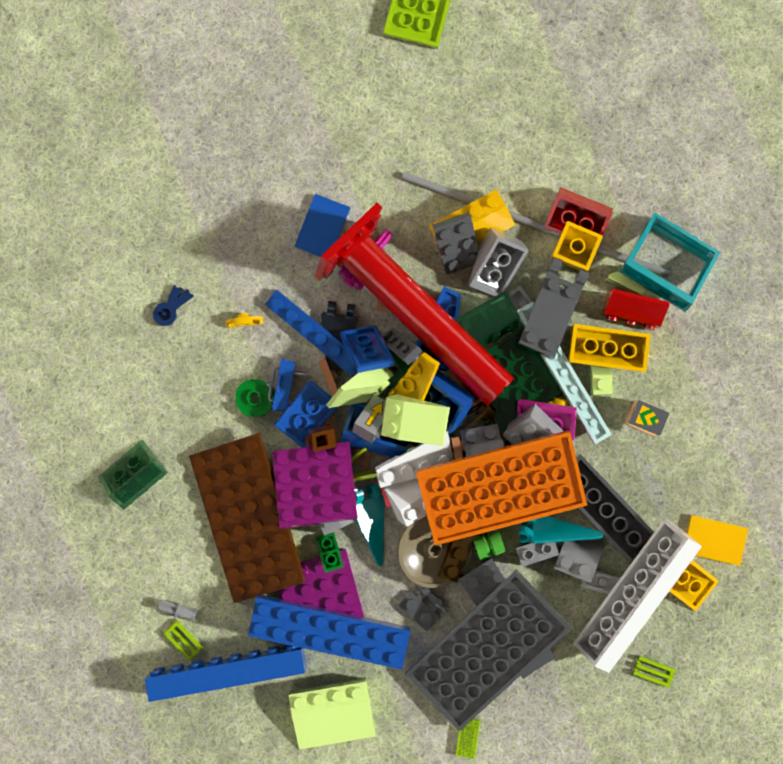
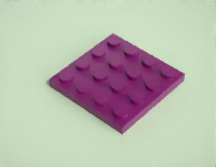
[272,442,358,529]
[277,549,364,617]

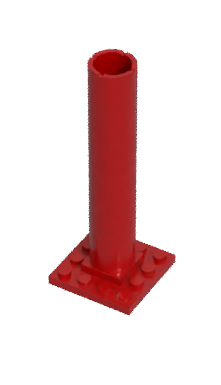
[314,202,514,405]

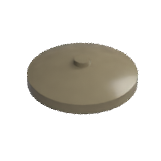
[396,514,473,588]

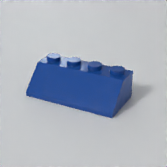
[340,403,421,458]

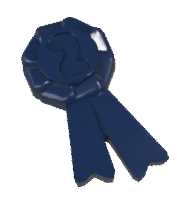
[153,285,194,326]

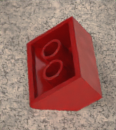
[544,187,613,235]
[602,289,670,331]

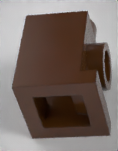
[305,423,336,452]

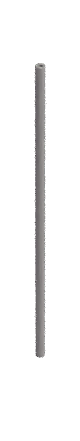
[401,172,670,278]

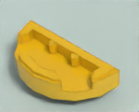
[226,313,263,328]

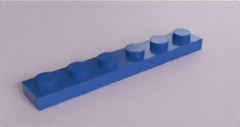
[265,290,357,377]

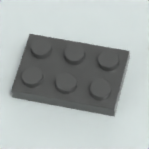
[432,212,479,275]

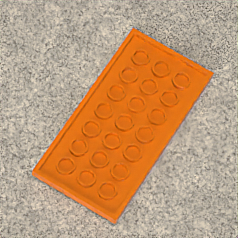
[415,430,587,545]

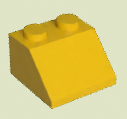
[550,221,603,272]

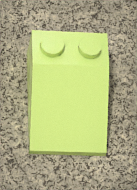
[326,367,393,408]
[381,394,450,446]

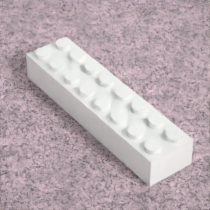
[573,518,702,673]

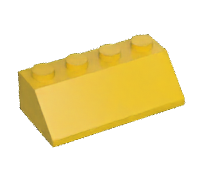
[429,189,516,245]
[568,324,651,373]

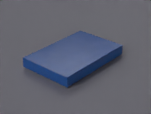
[294,194,351,257]
[340,325,395,373]
[273,380,337,448]

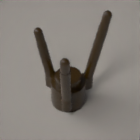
[463,401,496,431]

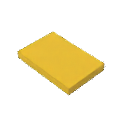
[687,515,748,566]

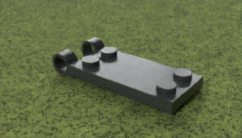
[518,257,589,359]

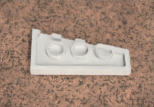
[375,430,454,488]

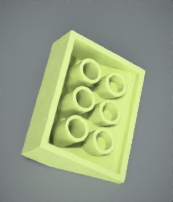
[288,678,376,750]

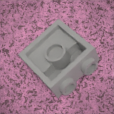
[459,424,504,457]

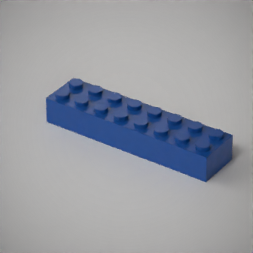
[248,594,410,670]
[145,645,307,702]

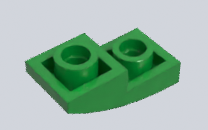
[316,532,344,573]

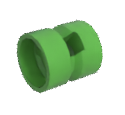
[473,529,506,561]

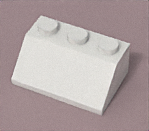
[384,478,427,527]

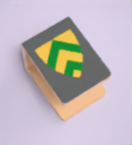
[625,400,669,436]

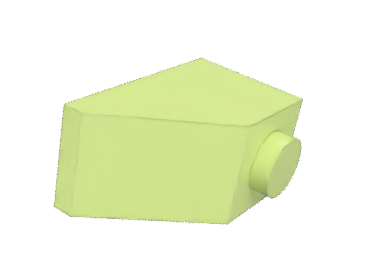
[605,271,646,295]
[589,365,613,396]

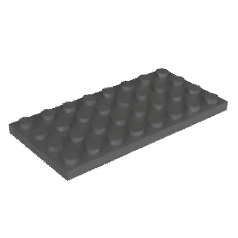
[405,569,572,731]

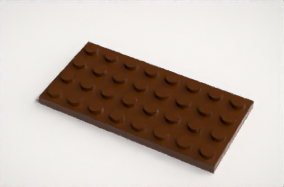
[189,433,306,603]

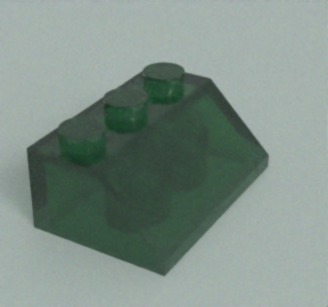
[456,291,521,348]
[98,439,168,510]

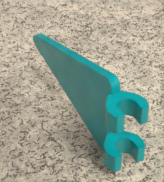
[355,484,384,566]
[519,516,603,544]

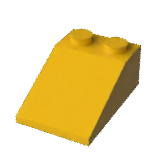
[670,560,719,611]

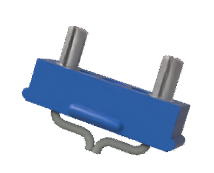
[266,358,307,412]

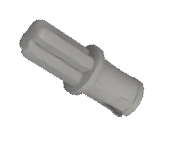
[158,600,197,622]

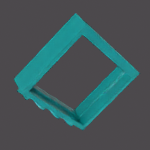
[619,213,720,312]

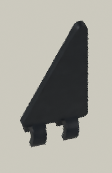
[321,301,359,373]

